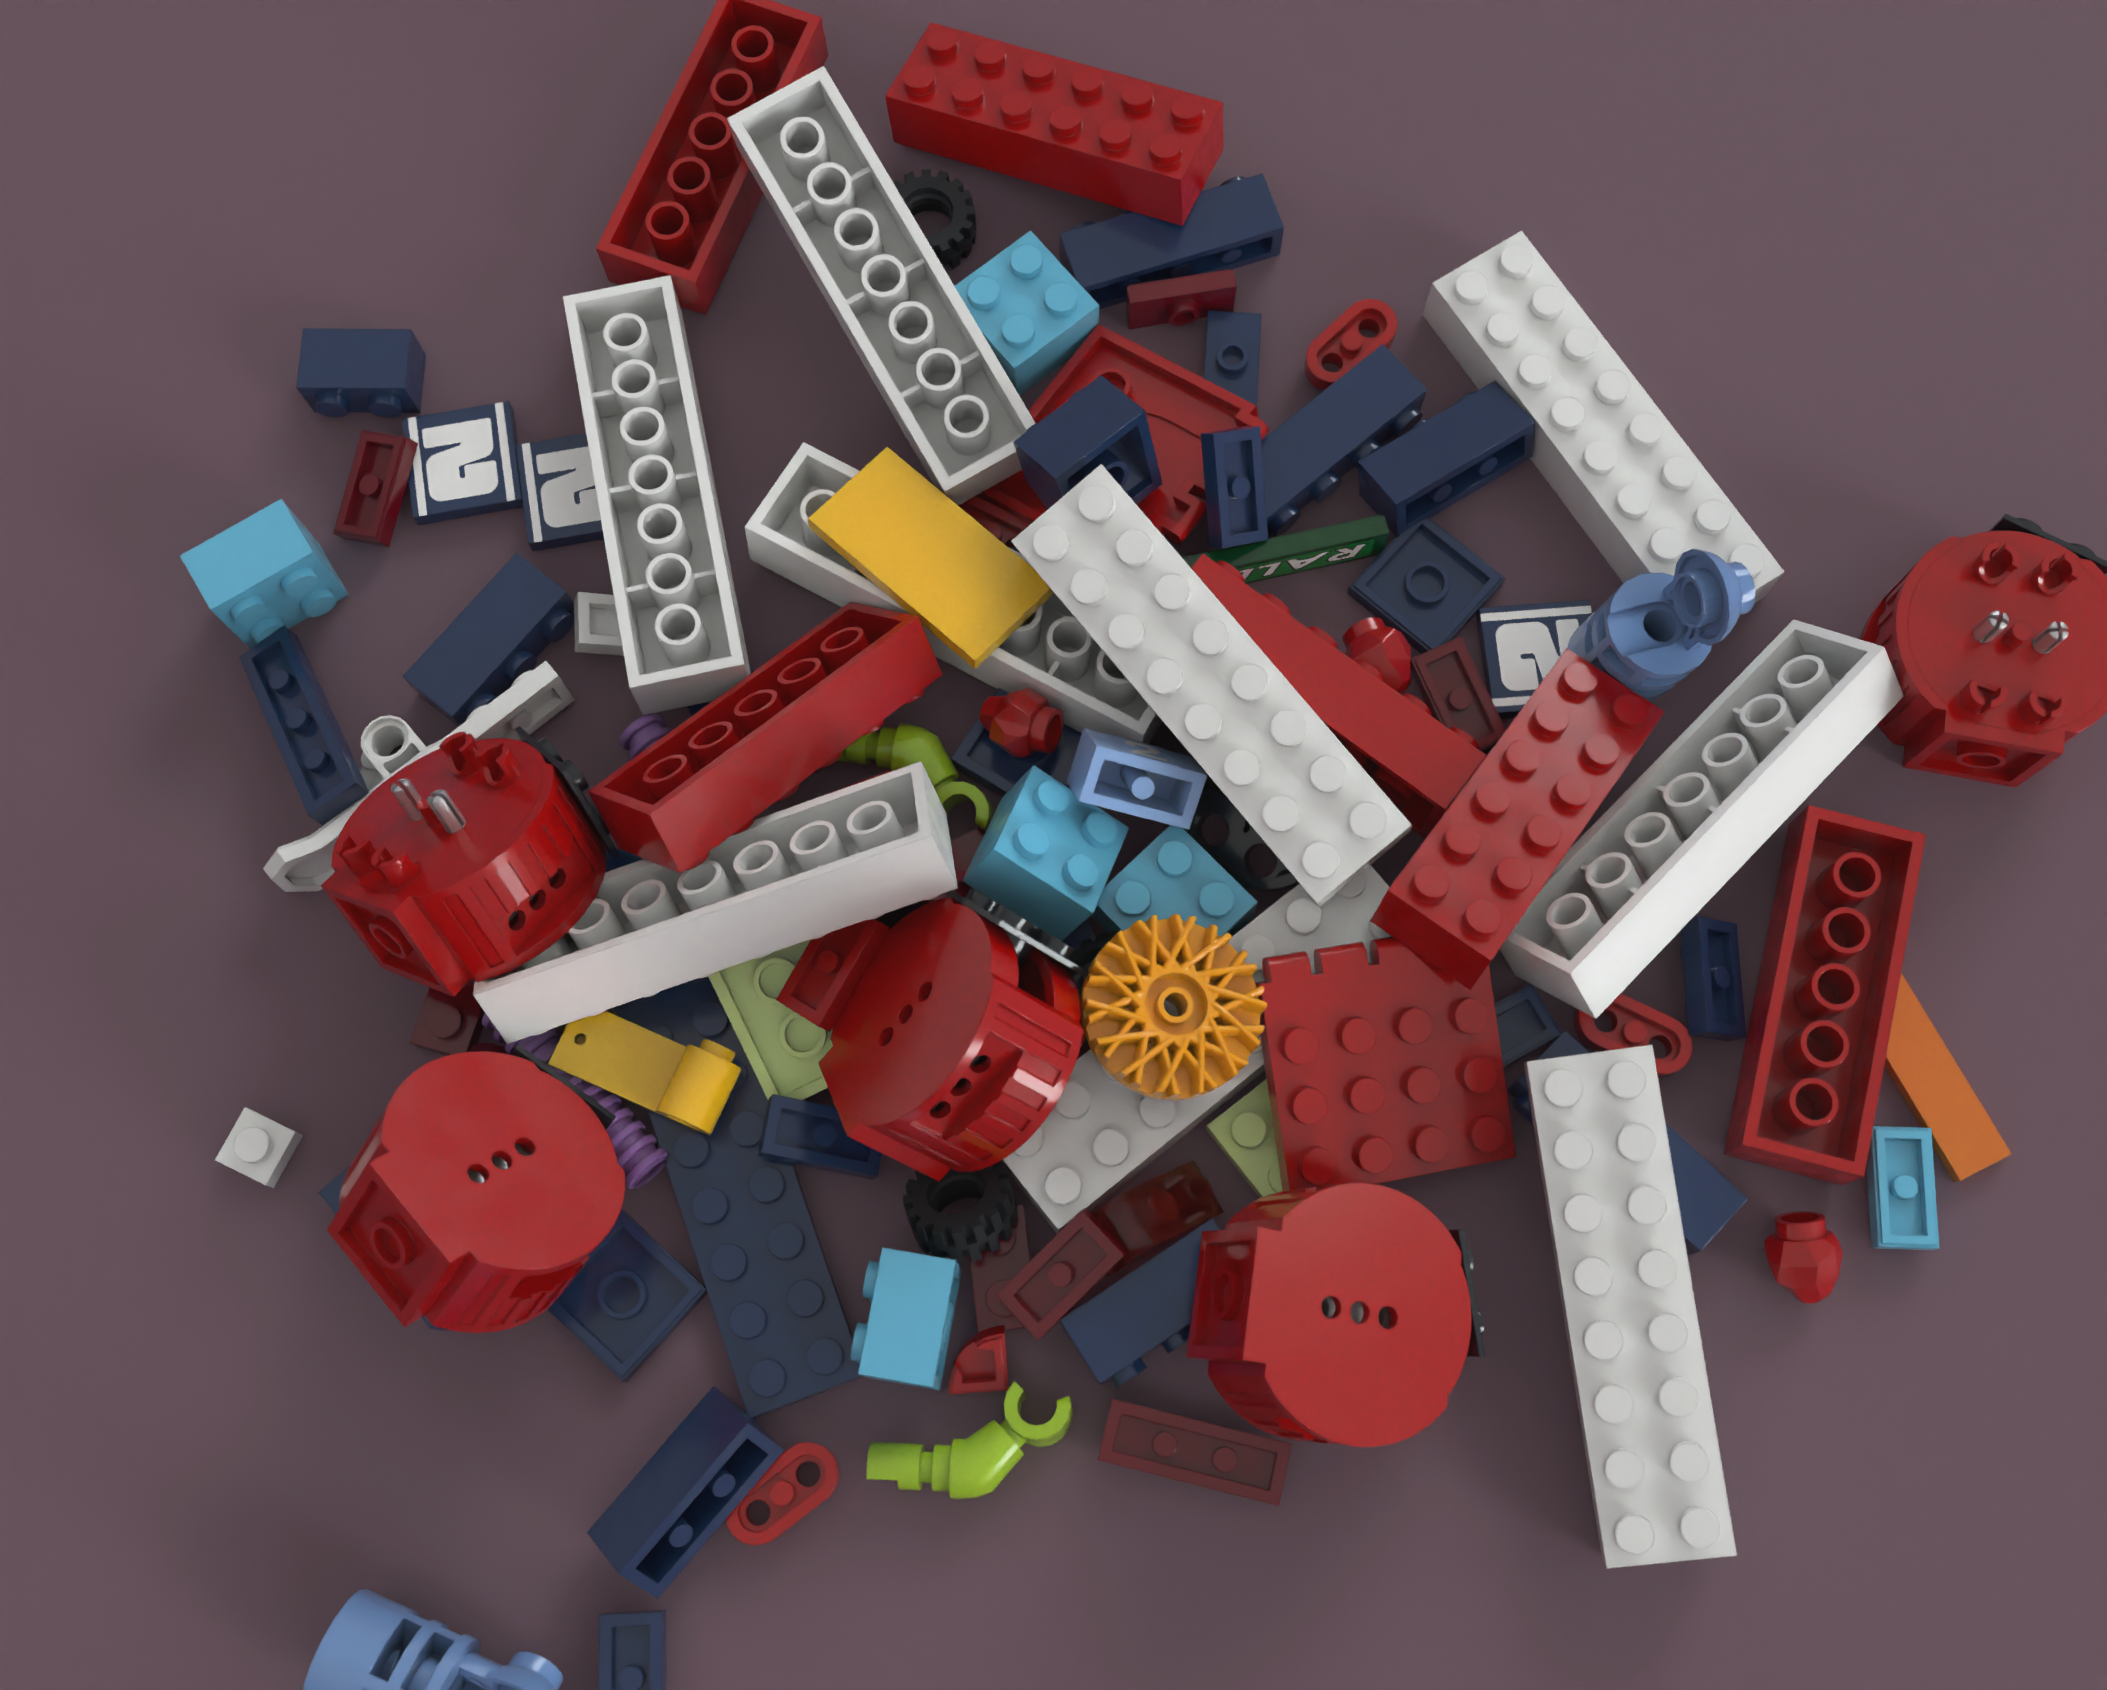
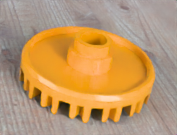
[1080,914,1267,1100]

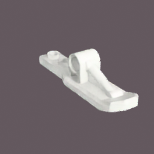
[263,661,575,892]

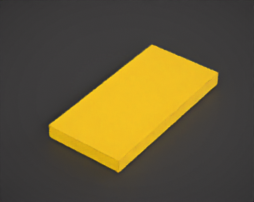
[808,447,1053,669]

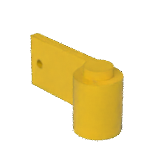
[548,1011,742,1135]

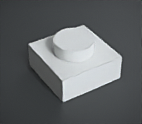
[574,592,624,656]
[215,1107,303,1188]

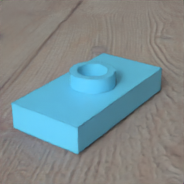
[1866,1126,1939,1250]

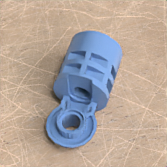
[1568,549,1755,704]
[303,1589,563,1690]

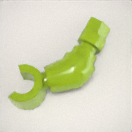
[838,723,995,832]
[867,1381,1073,1499]

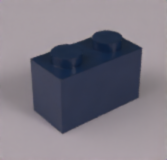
[296,328,426,418]

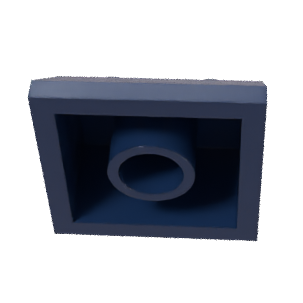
[1013,375,1163,510]

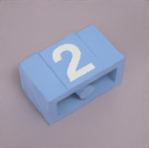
[1067,728,1207,830]

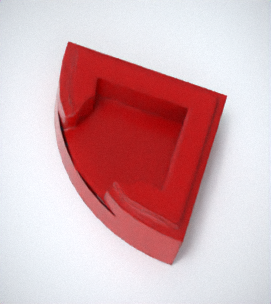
[948,1325,1009,1395]

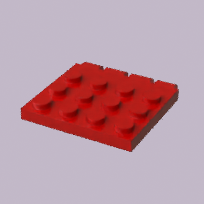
[976,324,1269,544]
[1255,936,1516,1191]

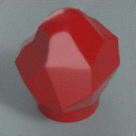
[1342,617,1411,694]
[979,688,1064,758]
[1764,1211,1843,1304]

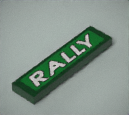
[1182,514,1389,584]

